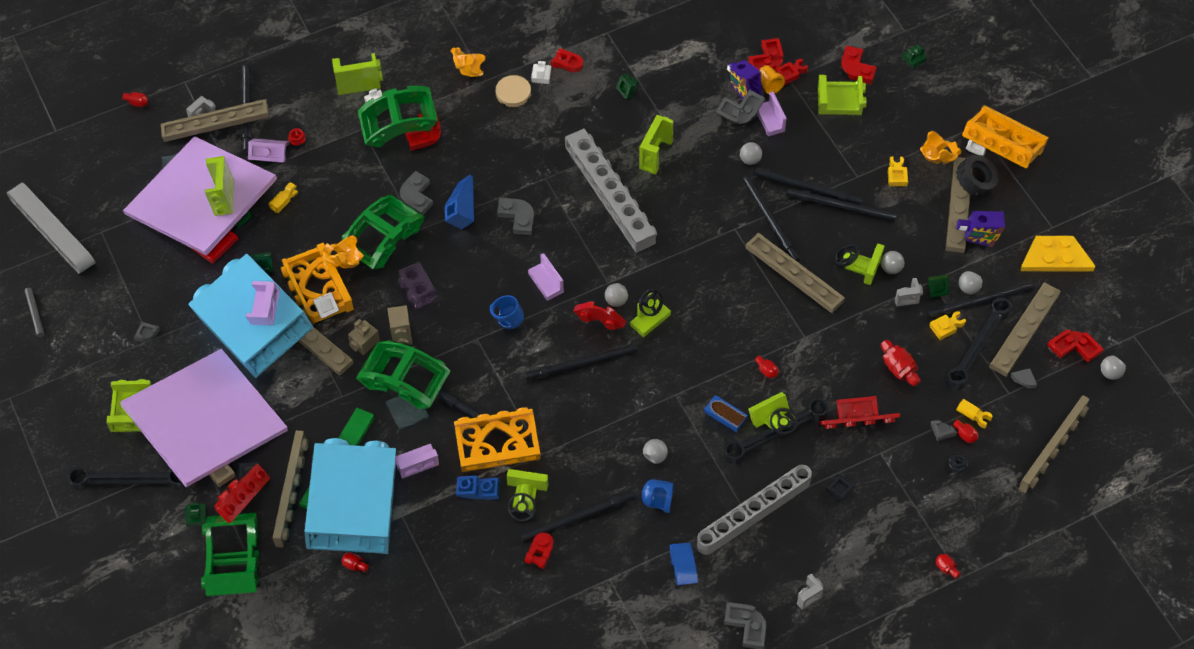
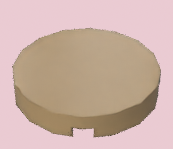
[496,75,531,107]

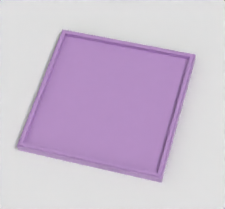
[123,136,277,255]
[121,349,287,487]

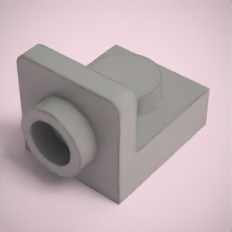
[186,96,216,117]
[895,278,923,306]
[797,574,823,610]

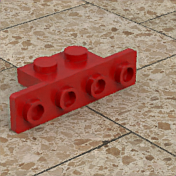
[819,396,900,429]
[214,464,270,523]

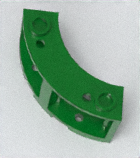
[358,86,438,148]
[342,195,425,269]
[356,340,451,410]
[201,513,259,596]

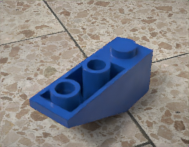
[445,175,474,229]

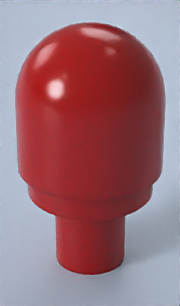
[122,92,148,107]
[754,355,779,379]
[953,420,978,443]
[342,552,369,572]
[936,554,961,579]

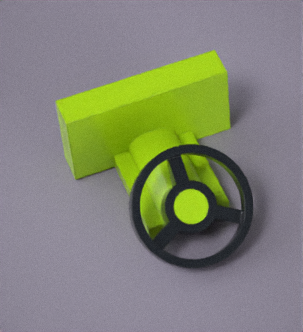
[834,243,884,285]
[630,289,671,337]
[748,392,798,435]
[507,469,548,521]

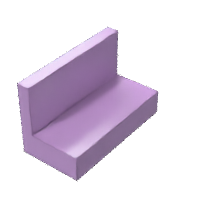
[757,92,786,136]
[248,139,289,162]
[528,253,564,301]
[396,444,439,478]

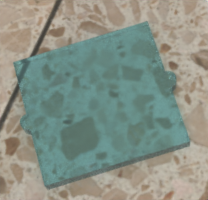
[385,396,429,430]

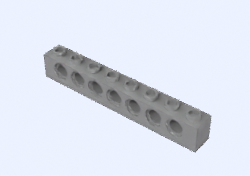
[565,129,657,253]

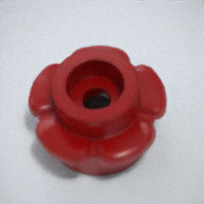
[288,129,306,145]

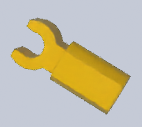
[269,182,298,213]
[956,399,993,428]

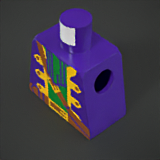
[727,60,762,99]
[957,211,1005,247]

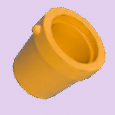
[759,66,785,94]

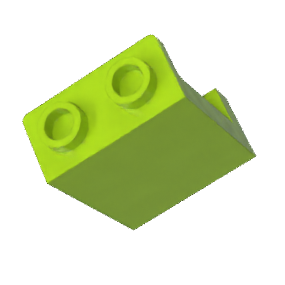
[332,53,383,95]
[818,75,866,115]
[639,115,674,174]
[205,156,234,216]
[106,379,152,432]

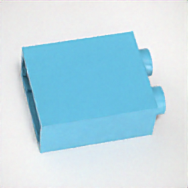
[188,254,314,378]
[305,438,396,554]

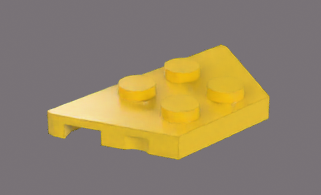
[1021,236,1095,271]

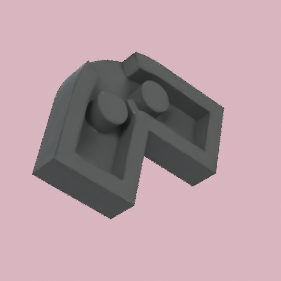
[716,90,765,124]
[400,171,433,215]
[497,198,534,235]
[724,602,766,649]

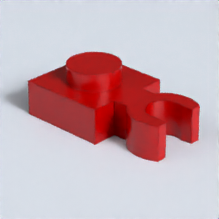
[775,59,808,85]

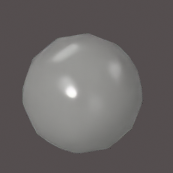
[739,142,762,165]
[881,251,905,274]
[958,271,983,295]
[604,283,628,307]
[1101,355,1126,380]
[643,439,668,464]

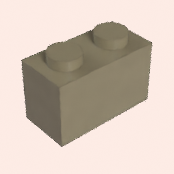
[387,305,413,346]

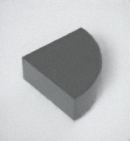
[134,322,160,342]
[1011,368,1037,389]
[930,420,957,441]

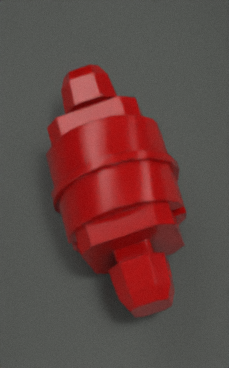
[880,340,921,386]

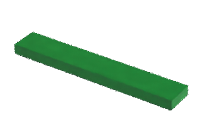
[299,408,375,509]

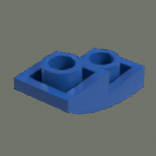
[456,475,500,500]
[670,543,698,585]

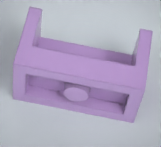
[246,281,280,326]

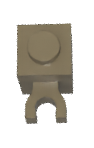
[348,319,380,355]

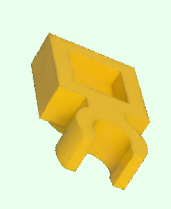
[888,157,908,186]
[929,311,966,340]

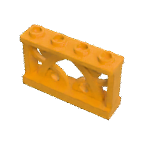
[962,105,1049,168]
[280,242,354,325]
[454,408,541,472]

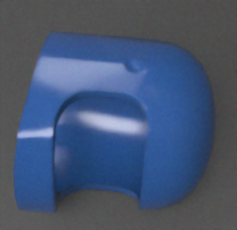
[490,295,524,329]
[642,479,674,513]

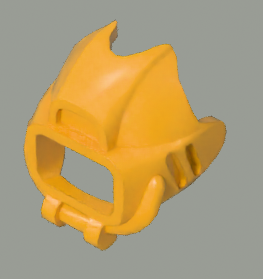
[451,47,485,77]
[920,131,961,164]
[320,236,364,269]

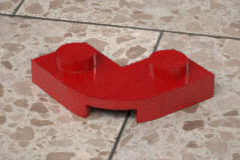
[748,38,783,70]
[841,45,876,84]
[405,111,441,151]
[573,302,626,330]
[1047,329,1104,362]

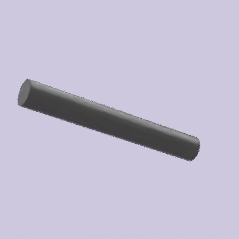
[25,288,45,337]

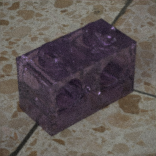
[398,262,437,309]

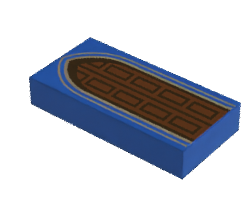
[704,395,748,432]

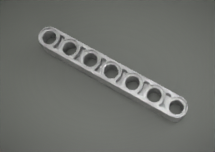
[7,182,95,274]
[697,465,812,555]

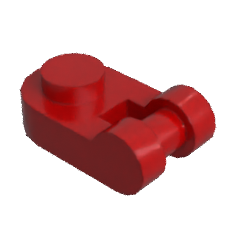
[550,49,583,72]
[524,533,554,569]

